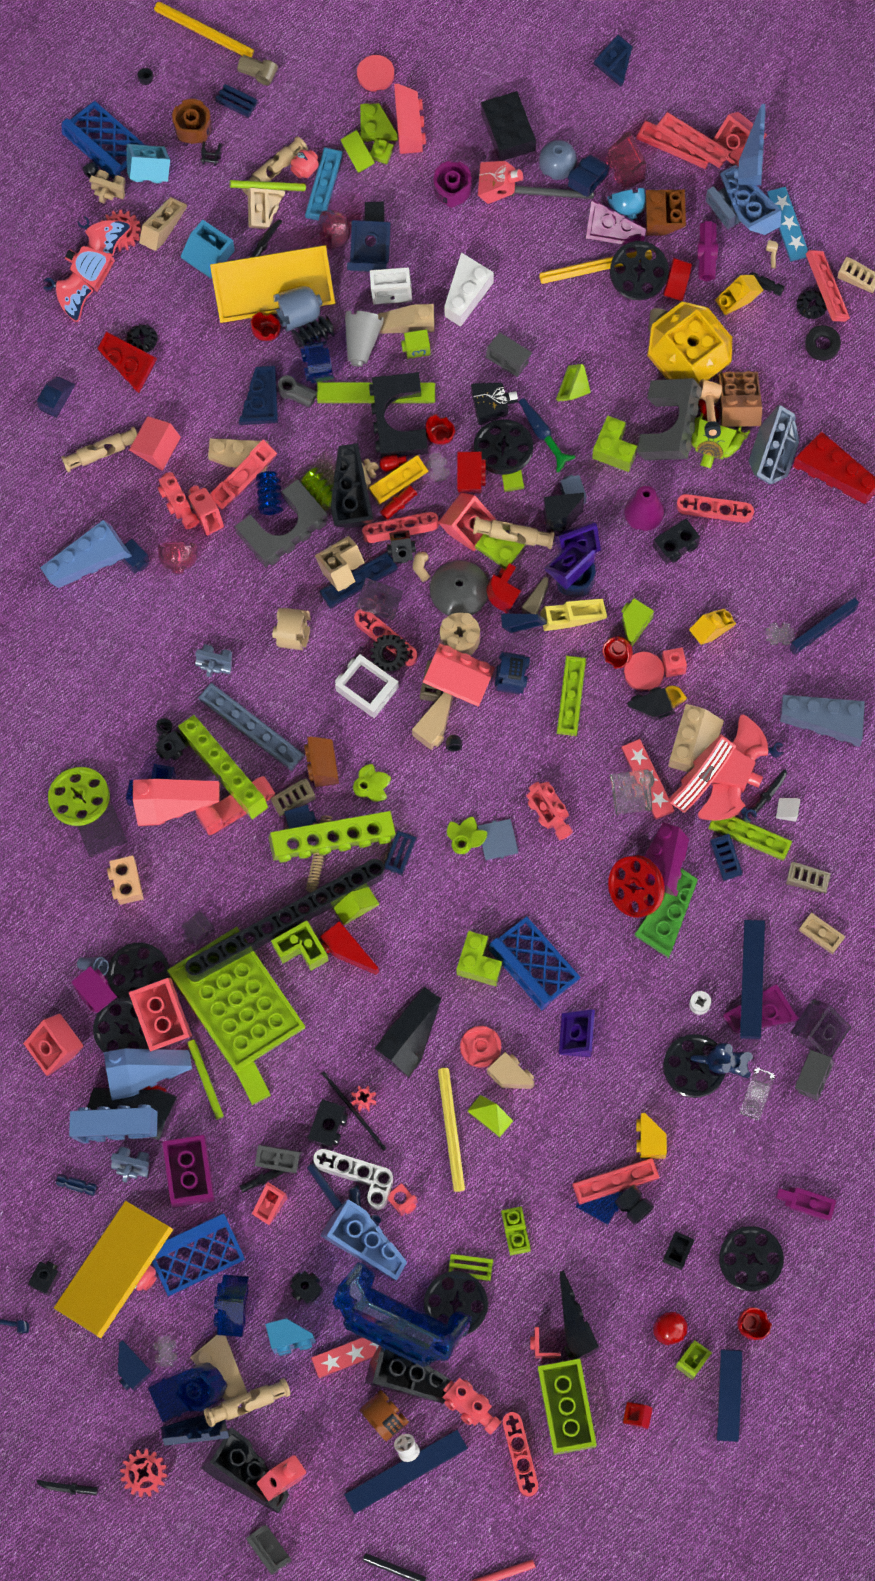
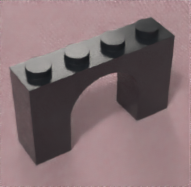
[369,372,428,458]

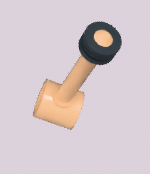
[699,379,722,439]

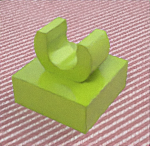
[370,139,394,164]

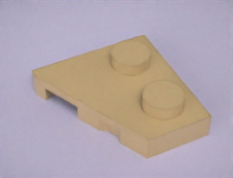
[248,188,285,229]

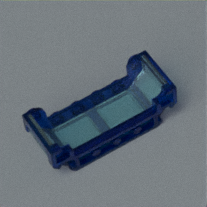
[333,1262,473,1367]

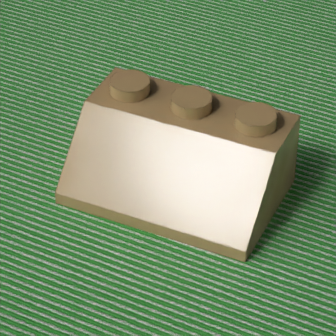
[668,704,724,773]

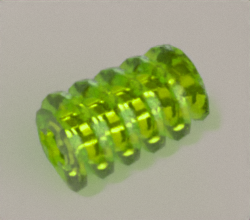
[300,467,333,511]

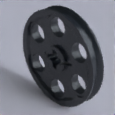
[610,241,669,300]
[474,419,533,475]
[107,943,170,998]
[93,998,149,1052]
[663,1034,726,1098]
[719,1226,784,1292]
[424,1271,488,1337]

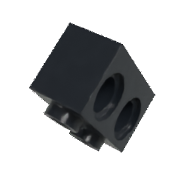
[653,518,700,565]

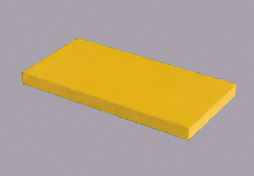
[210,245,335,323]
[54,1201,173,1338]

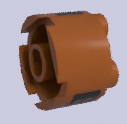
[172,99,212,144]
[359,1390,409,1442]

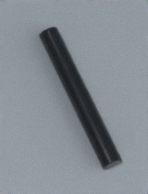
[363,1553,427,1581]

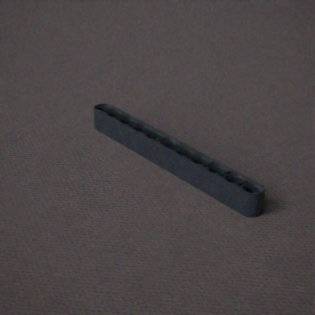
[185,859,384,981]

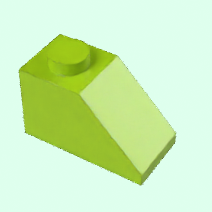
[621,598,654,647]

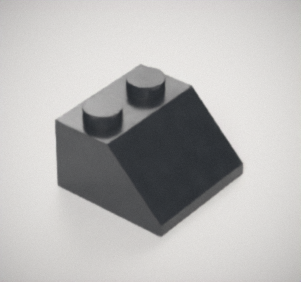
[543,492,584,535]

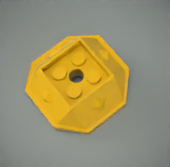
[647,301,732,384]

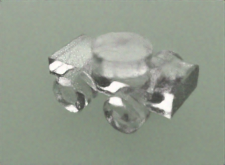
[426,453,450,482]
[765,623,794,645]
[154,1335,178,1367]

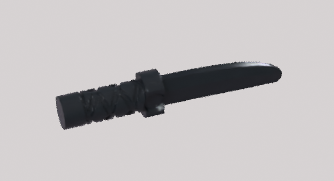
[250,220,282,257]
[751,770,787,813]
[239,1170,285,1193]
[37,1480,98,1496]

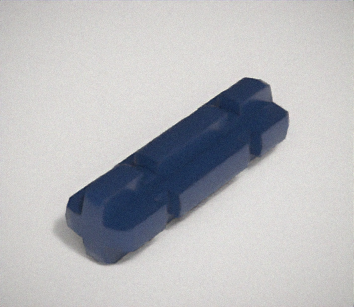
[56,1174,97,1196]

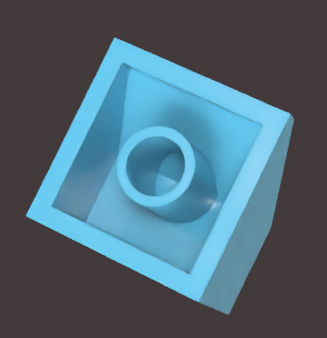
[126,144,170,183]

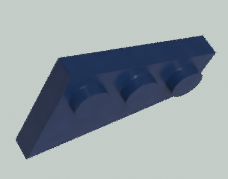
[238,366,278,425]
[161,1414,229,1446]

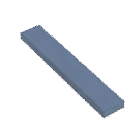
[198,683,305,771]

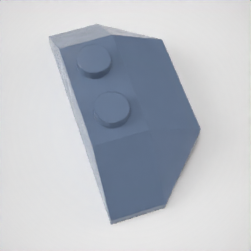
[749,405,799,485]

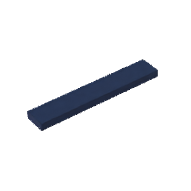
[740,920,765,1039]
[344,1429,468,1514]

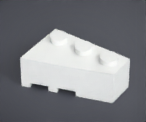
[444,253,494,327]

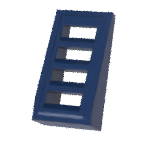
[501,613,547,633]
[709,834,743,881]

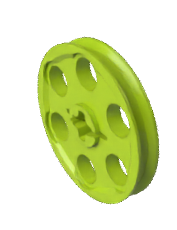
[48,767,110,826]

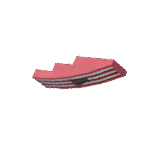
[669,734,736,813]

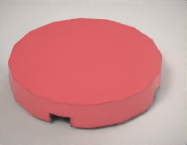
[357,55,394,92]
[624,652,664,692]
[460,1026,502,1068]

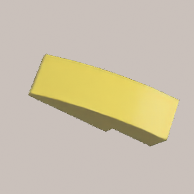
[540,599,607,631]

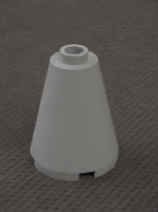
[345,311,384,367]

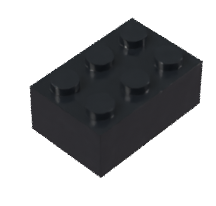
[481,91,536,161]

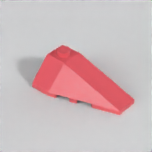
[133,779,220,826]

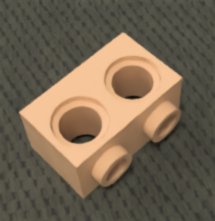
[107,856,144,905]

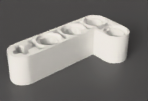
[313,1149,393,1210]

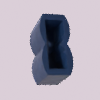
[567,154,610,197]

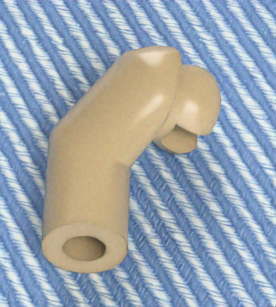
[412,552,430,582]

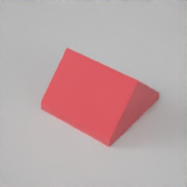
[129,416,181,471]

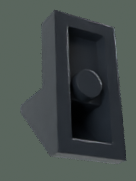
[662,1231,695,1271]

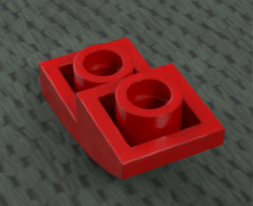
[663,258,692,301]

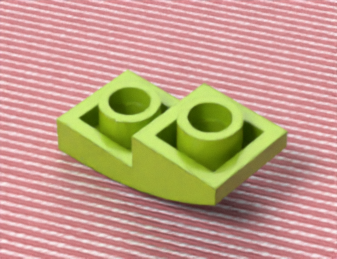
[340,130,375,173]
[501,1206,531,1256]

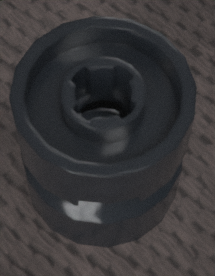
[614,1184,654,1225]

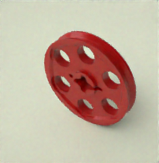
[608,855,665,918]

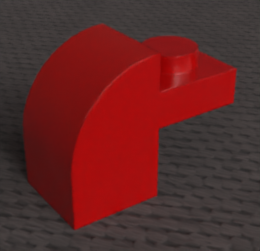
[487,563,521,613]

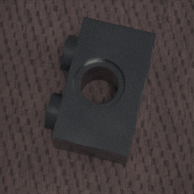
[308,1099,349,1150]

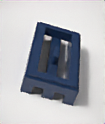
[215,84,258,118]
[384,831,417,876]

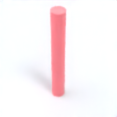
[471,1559,535,1581]

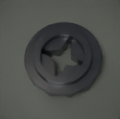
[796,289,827,319]
[126,323,158,353]

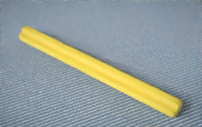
[438,1068,465,1192]

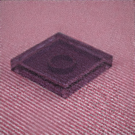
[77,804,128,857]

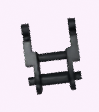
[201,141,222,166]

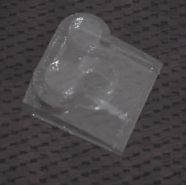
[610,769,654,815]

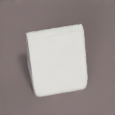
[776,798,800,822]

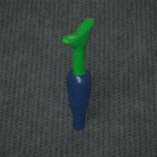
[518,398,576,473]

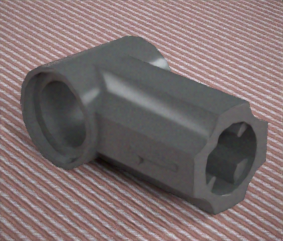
[278,375,317,408]

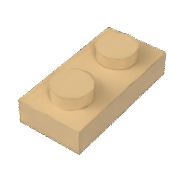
[799,912,845,955]

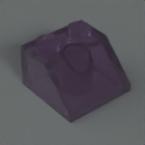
[790,999,851,1058]

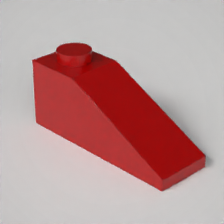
[320,921,379,975]

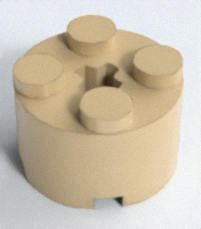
[272,608,311,651]
[440,613,480,656]

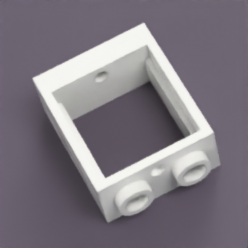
[370,268,412,305]
[335,654,399,718]

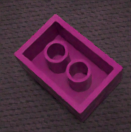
[162,1135,215,1208]

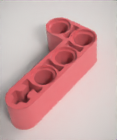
[195,776,276,835]

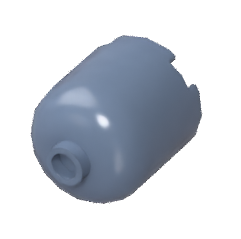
[273,286,322,332]

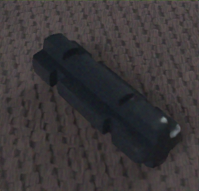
[749,272,785,296]

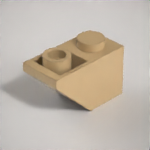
[487,1052,534,1089]

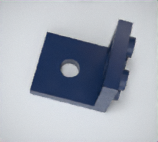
[347,220,391,272]

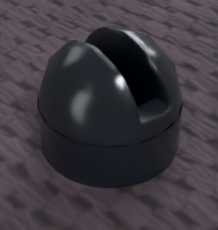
[138,68,153,85]
[82,162,99,178]
[156,718,172,735]
[446,734,462,752]

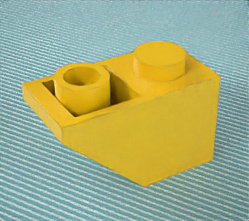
[715,275,763,315]
[689,608,736,645]
[636,1113,667,1159]

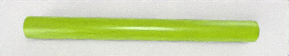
[229,180,306,191]
[187,1040,224,1120]

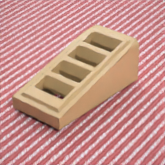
[837,256,875,293]

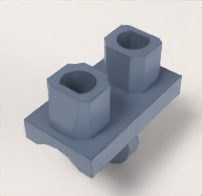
[195,644,232,677]
[111,1146,149,1183]

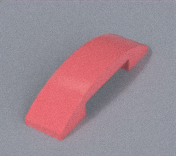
[210,439,278,510]

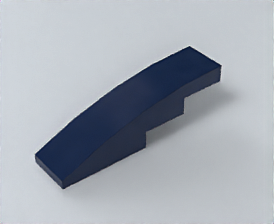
[717,1349,742,1442]

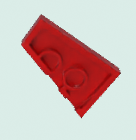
[97,332,157,393]

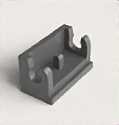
[486,332,532,377]
[795,1050,834,1101]
[255,1144,302,1173]
[245,1525,292,1575]

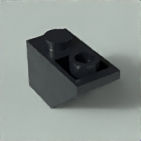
[627,687,675,721]

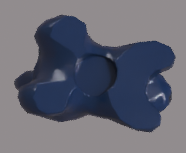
[691,1043,753,1078]

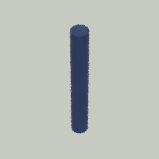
[307,1163,342,1211]

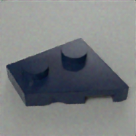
[593,35,633,87]

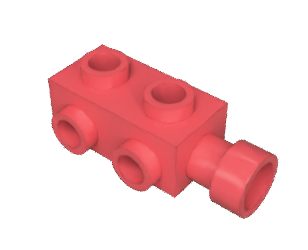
[158,472,199,529]
[526,782,573,840]
[443,1377,502,1435]

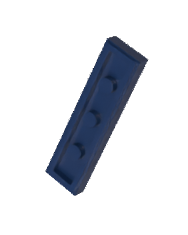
[319,551,398,609]
[790,597,859,654]

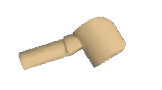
[766,240,778,269]

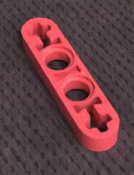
[677,494,754,523]
[362,512,439,543]
[354,609,418,666]
[503,1412,538,1497]

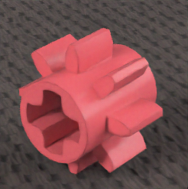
[351,1086,376,1112]

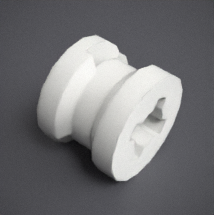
[689,991,711,1015]
[394,1434,420,1462]

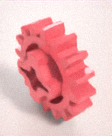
[101,210,141,252]
[120,1449,168,1498]

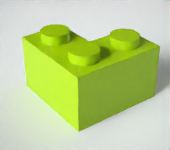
[592,415,637,472]
[271,921,329,971]
[456,931,502,986]

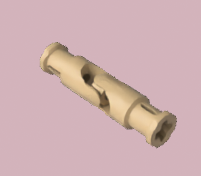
[241,136,308,196]
[61,426,137,473]
[473,516,554,549]
[204,1378,290,1427]

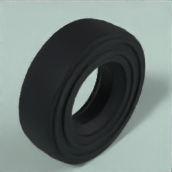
[805,325,841,361]

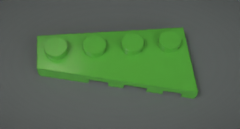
[635,869,698,958]

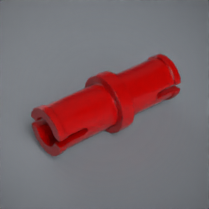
[380,485,417,520]

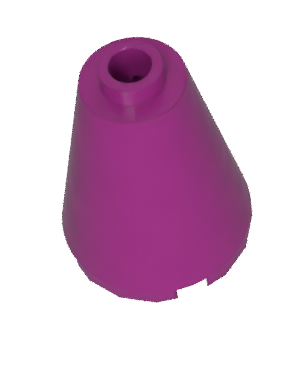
[624,486,664,531]

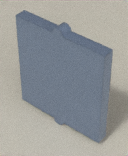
[478,819,518,861]

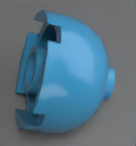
[607,188,646,220]

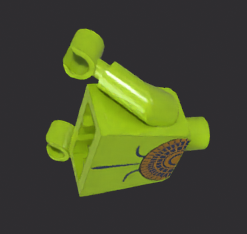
[691,413,750,469]

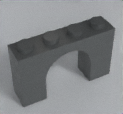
[637,378,702,461]
[235,479,328,568]

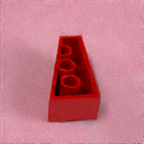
[793,431,875,504]

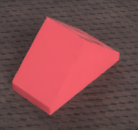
[252,1182,288,1225]

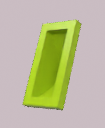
[556,364,591,402]
[467,1095,513,1138]

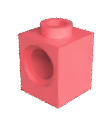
[662,647,687,678]

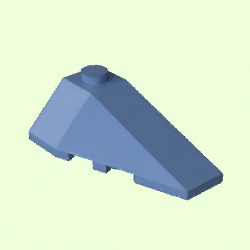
[734,104,766,185]
[720,165,781,235]
[104,1049,192,1100]
[320,1199,407,1281]

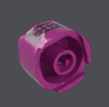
[433,161,472,208]

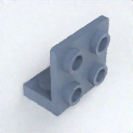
[705,186,741,230]

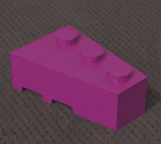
[636,822,689,897]
[71,966,117,1013]

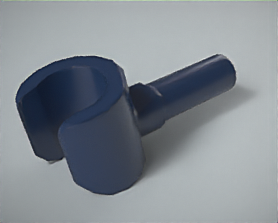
[0,1319,29,1334]

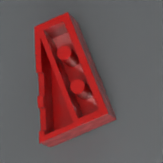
[457,452,486,493]

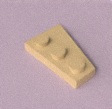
[208,438,269,481]
[190,1330,247,1401]

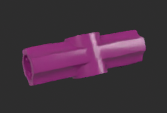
[697,221,718,281]

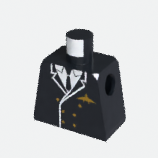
[471,383,518,426]

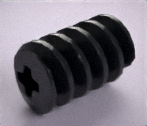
[291,314,335,351]

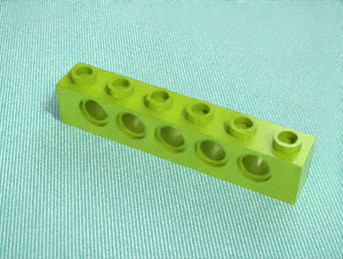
[178,715,268,819]
[268,811,396,862]

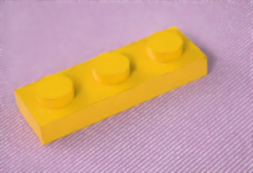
[368,455,429,505]

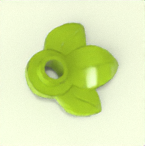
[353,764,391,802]
[447,817,487,854]

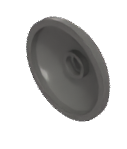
[430,560,489,616]

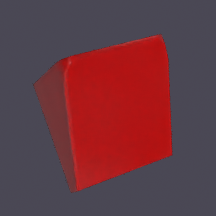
[623,1402,652,1429]

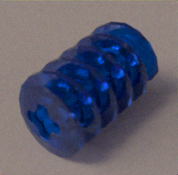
[256,471,283,515]

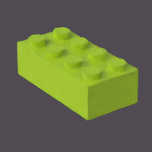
[537,1359,597,1455]

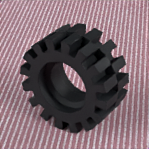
[371,635,410,671]

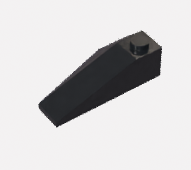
[330,443,374,528]
[375,987,441,1078]
[87,1087,178,1140]
[559,1270,599,1360]
[364,1341,451,1404]
[201,1427,290,1513]

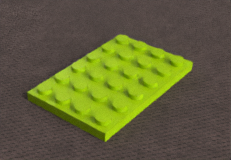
[167,927,305,1073]

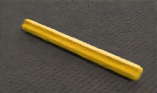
[154,2,254,58]
[539,250,652,284]

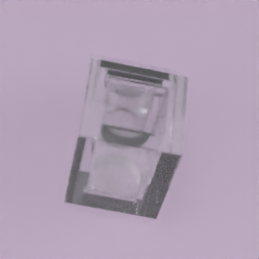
[739,1067,775,1120]

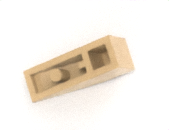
[139,197,187,251]
[377,304,434,334]
[412,692,453,750]

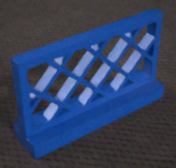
[62,101,145,179]
[488,916,581,1011]
[152,1213,246,1296]

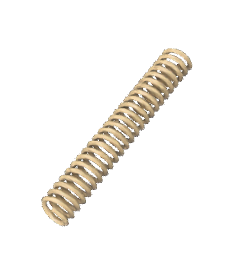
[306,816,333,892]

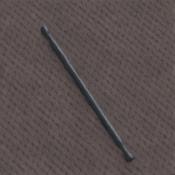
[321,1071,387,1151]

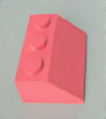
[394,84,426,154]
[423,643,495,707]
[129,978,192,1052]

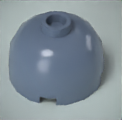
[539,140,577,180]

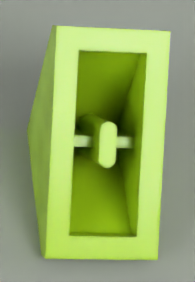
[334,887,379,925]
[675,1340,712,1380]

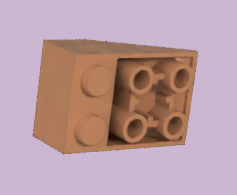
[719,371,762,427]

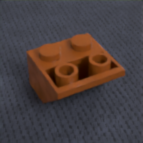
[645,189,686,236]
[304,736,339,787]

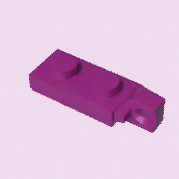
[775,1187,837,1222]

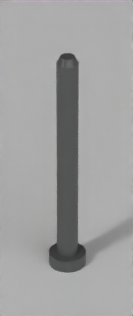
[510,186,594,199]

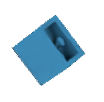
[181,220,235,279]
[265,1318,316,1356]

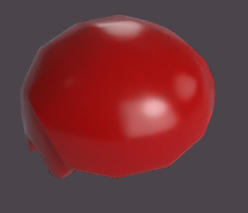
[250,312,281,341]
[425,414,455,445]
[602,636,633,669]
[737,1307,772,1340]
[653,1311,688,1346]

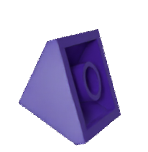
[554,521,601,553]
[544,542,595,590]
[559,1009,595,1057]

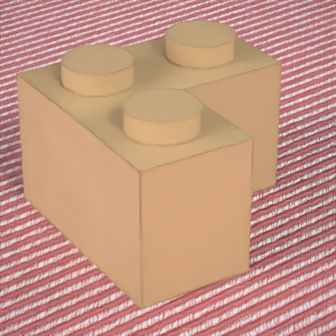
[315,536,365,592]

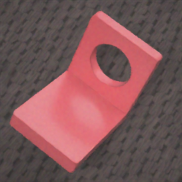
[388,1183,418,1216]
[530,1327,561,1358]

